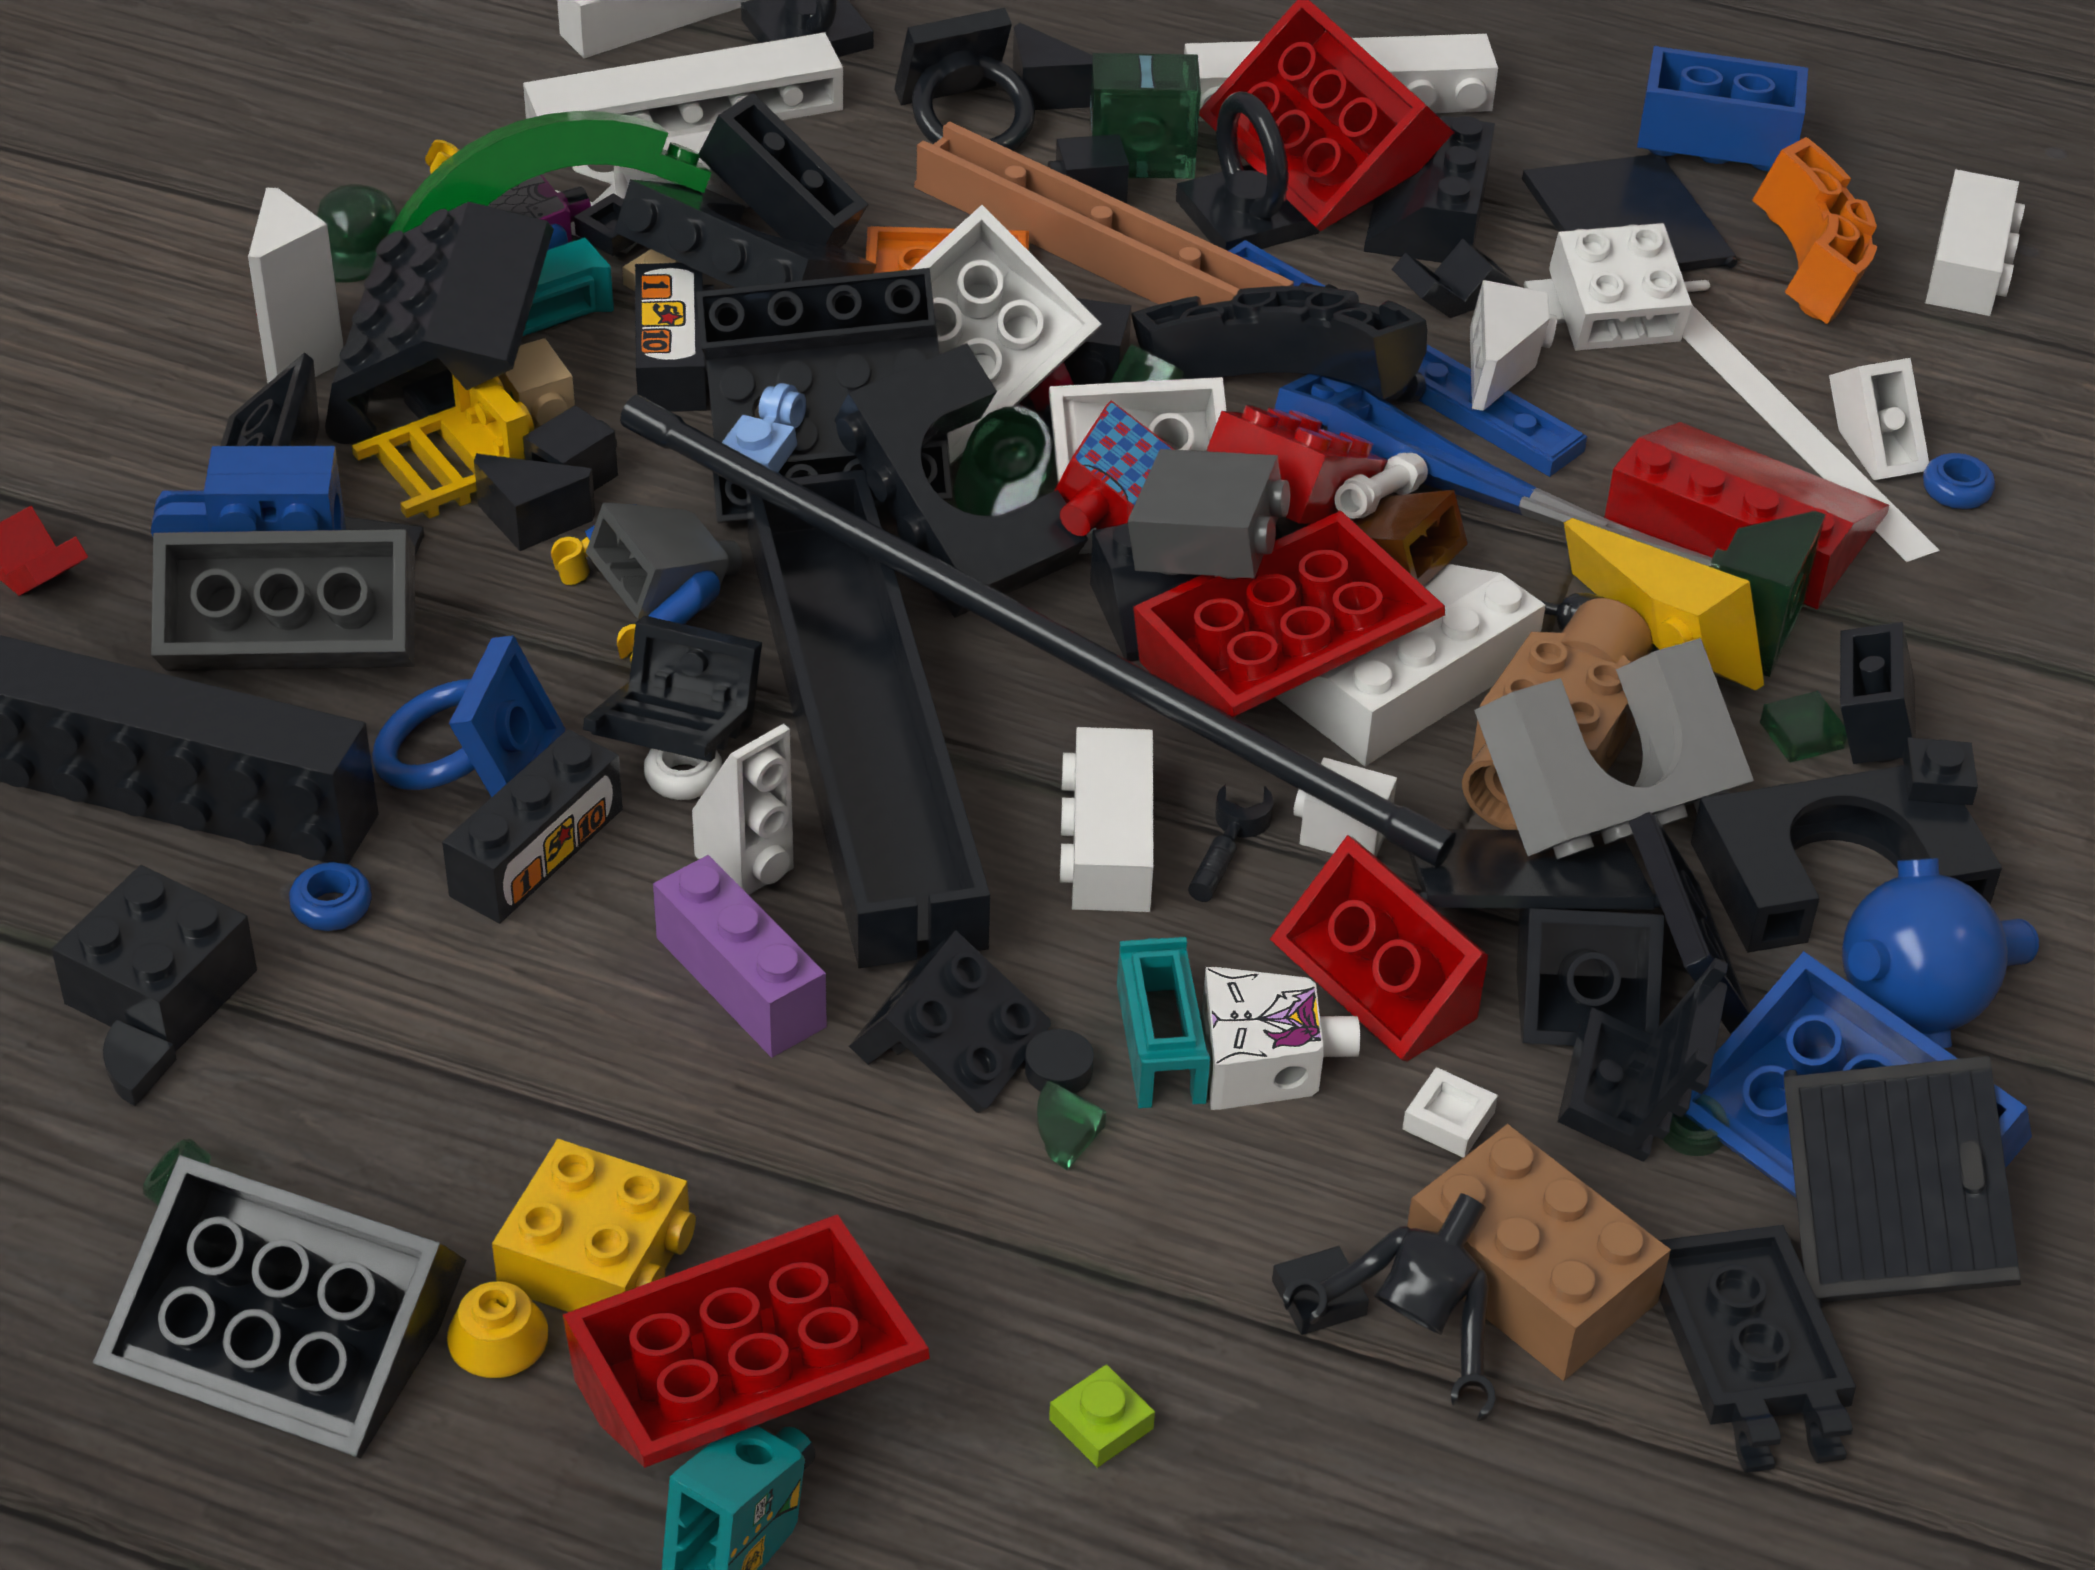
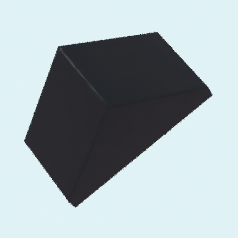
[1013,23,1102,110]
[474,453,595,551]

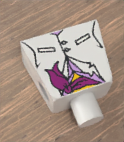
[1202,967,1360,1110]

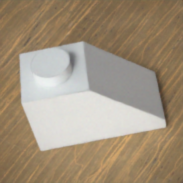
[1829,358,1929,480]

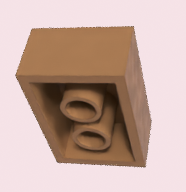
[1407,1124,1671,1381]

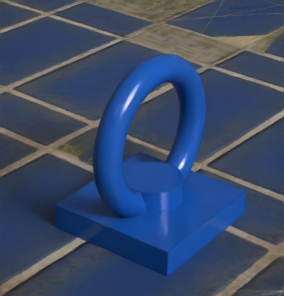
[372,635,566,797]

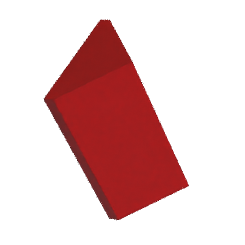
[1270,835,1488,1062]

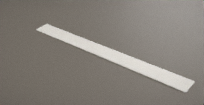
[1682,305,1940,562]

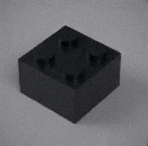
[51,865,257,1052]

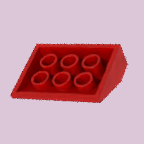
[1197,0,1454,231]
[1604,422,1890,609]
[1133,510,1445,717]
[563,1214,930,1468]

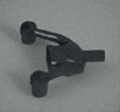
[1283,1193,1496,1421]

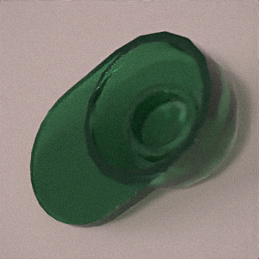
[317,184,398,283]
[954,407,1056,516]

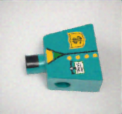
[661,1425,815,1570]

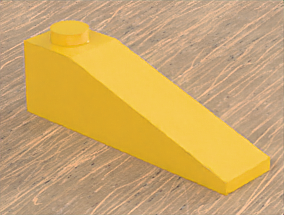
[1564,518,1764,691]

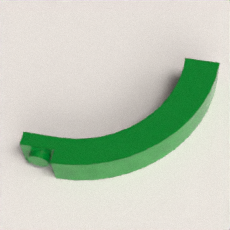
[387,111,711,236]

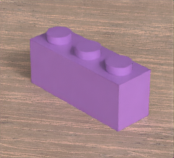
[653,855,827,1058]

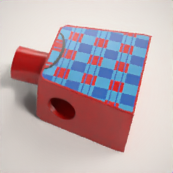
[1054,400,1175,536]

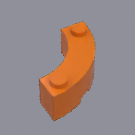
[1752,137,1877,324]

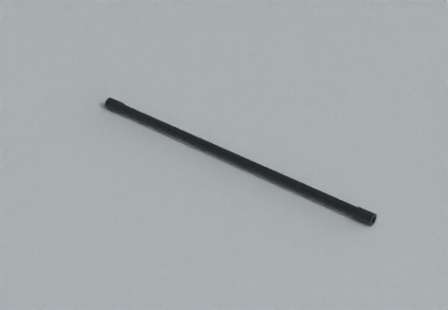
[620,395,1456,867]

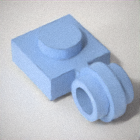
[722,383,806,472]

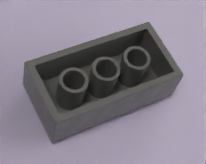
[151,529,415,671]

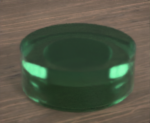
[1663,1094,1730,1156]
[143,1139,211,1206]

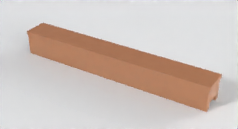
[914,121,1294,305]

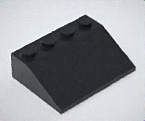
[93,1155,467,1459]

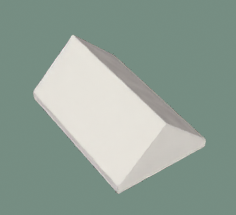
[248,188,344,383]

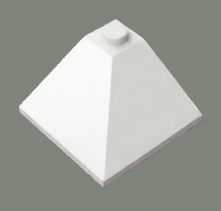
[1049,377,1226,554]

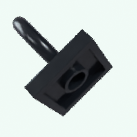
[741,0,874,57]
[894,8,1035,151]
[1176,92,1319,251]

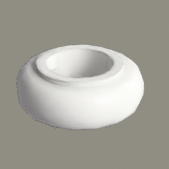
[644,748,722,800]

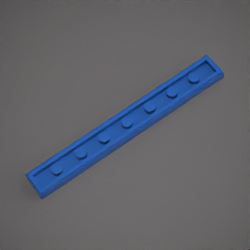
[1228,240,1587,477]

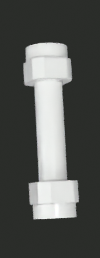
[1335,453,1428,519]

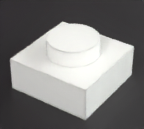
[1402,1067,1498,1158]

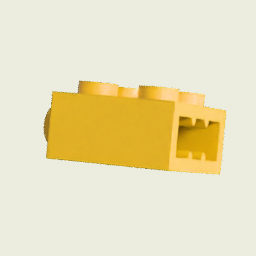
[492,1138,696,1312]

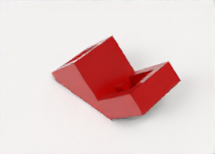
[0,505,88,596]

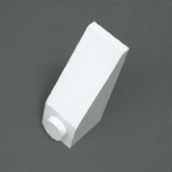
[1470,280,1557,411]

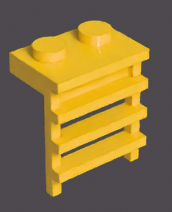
[352,374,534,519]

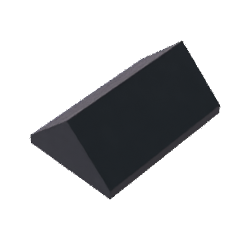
[220,352,320,446]

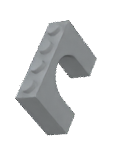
[1474,638,1754,860]

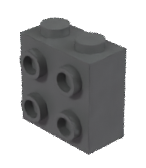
[1128,449,1290,579]

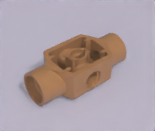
[1462,598,1653,830]

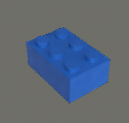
[1637,46,1808,171]

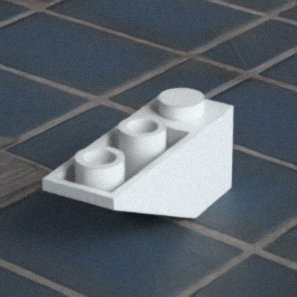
[692,723,794,895]

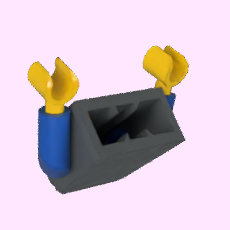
[551,502,742,662]

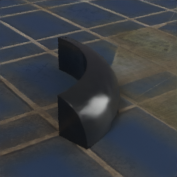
[1131,286,1428,400]

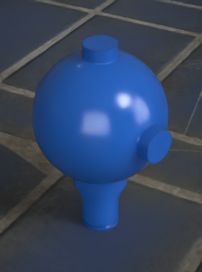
[1842,858,2039,1048]

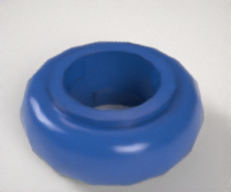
[1923,453,1995,510]
[289,862,372,931]

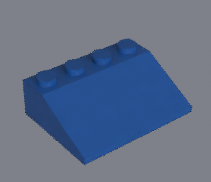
[1684,951,2032,1198]

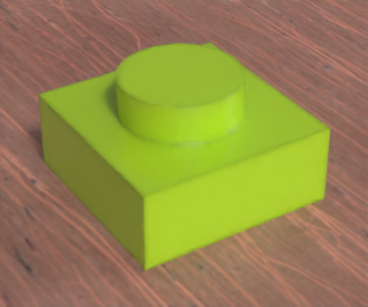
[1049,1364,1155,1468]

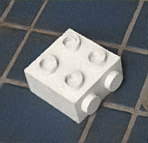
[1549,223,1692,351]

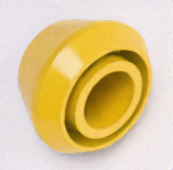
[447,1281,549,1378]

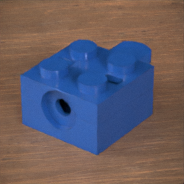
[151,446,346,536]

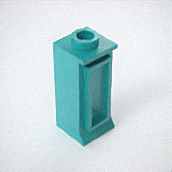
[523,238,614,336]
[1117,937,1210,1108]

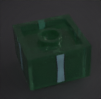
[1089,53,1201,179]

